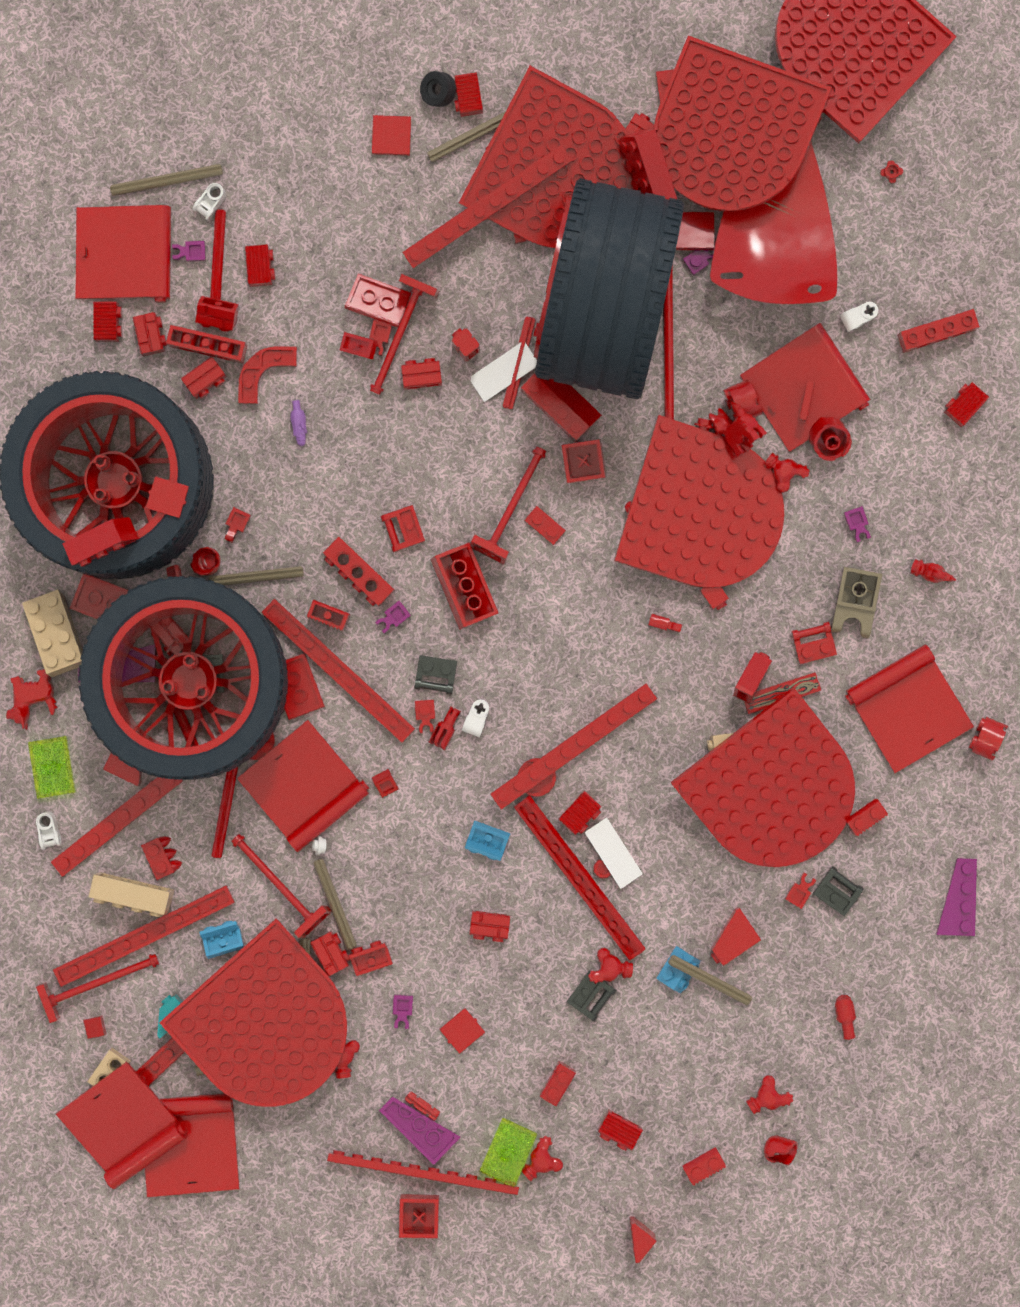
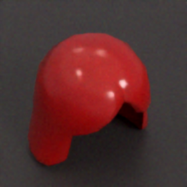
[764,1135,798,1165]

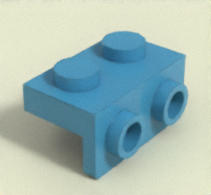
[465,820,510,861]
[199,921,244,959]
[656,946,701,993]

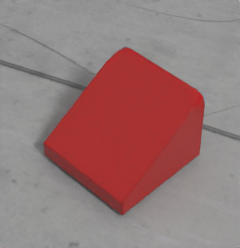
[166,564,182,577]
[372,769,399,798]
[83,1015,107,1039]

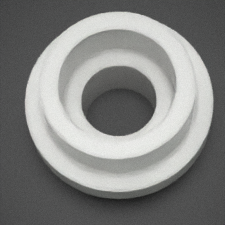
[312,836,326,855]

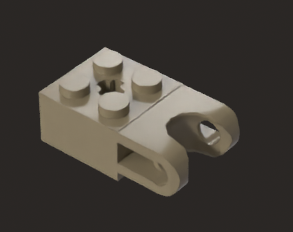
[831,567,882,639]

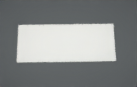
[471,343,537,402]
[585,818,642,889]

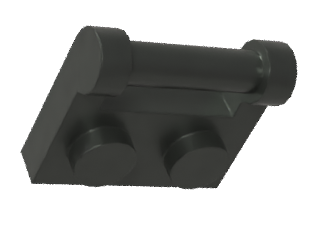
[414,655,457,695]
[812,866,864,917]
[567,970,617,1022]

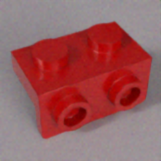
[348,940,393,976]

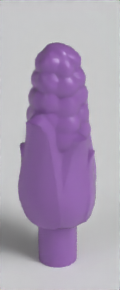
[290,400,307,446]

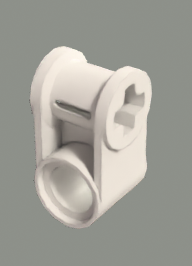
[192,183,226,221]
[839,302,878,332]
[462,699,489,738]
[36,812,62,850]

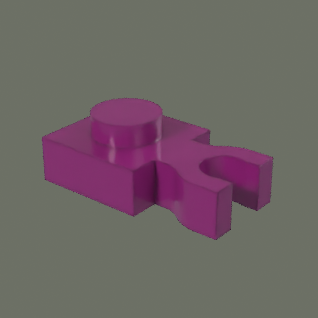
[172,241,206,262]
[683,250,713,275]
[844,506,871,543]
[375,600,411,634]
[393,994,413,1029]

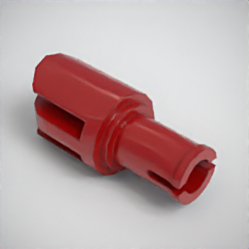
[428,706,461,750]
[835,994,856,1040]

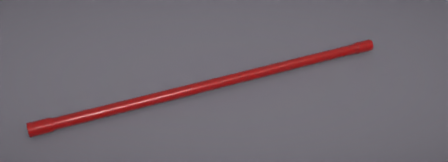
[664,265,674,420]

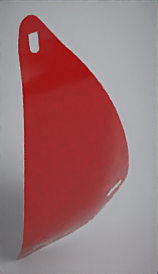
[710,142,837,304]

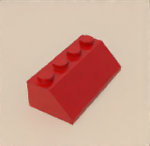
[521,373,602,443]
[430,542,499,630]

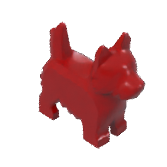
[709,402,767,457]
[6,669,58,730]

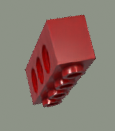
[897,309,980,353]
[166,325,248,364]
[323,536,395,607]

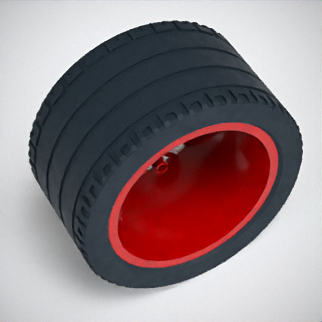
[533,178,684,400]
[0,371,214,579]
[78,576,288,780]

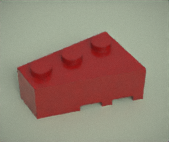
[62,517,139,567]

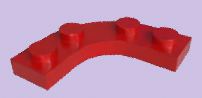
[238,346,297,404]

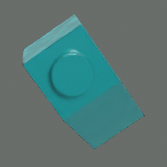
[157,994,183,1039]

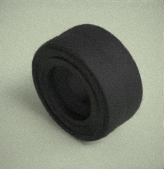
[420,71,456,107]

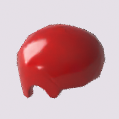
[190,547,221,576]

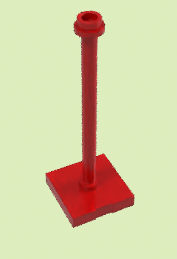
[370,274,440,395]
[470,447,546,565]
[231,834,332,938]
[36,954,159,1023]

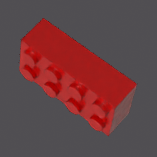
[620,129,677,199]

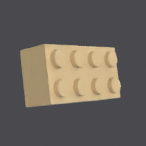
[22,590,83,677]
[89,872,174,917]

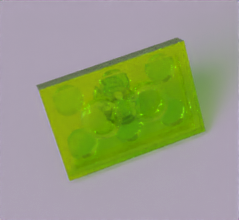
[28,736,76,799]
[479,1118,537,1188]

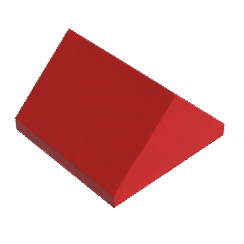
[630,1216,657,1263]

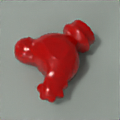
[763,452,810,493]
[910,559,956,583]
[588,948,633,984]
[334,1040,360,1079]
[746,1075,793,1114]
[521,1136,563,1181]

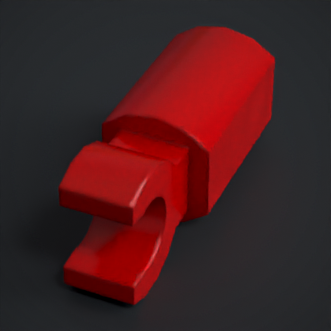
[648,614,682,633]

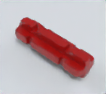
[405,1091,440,1121]

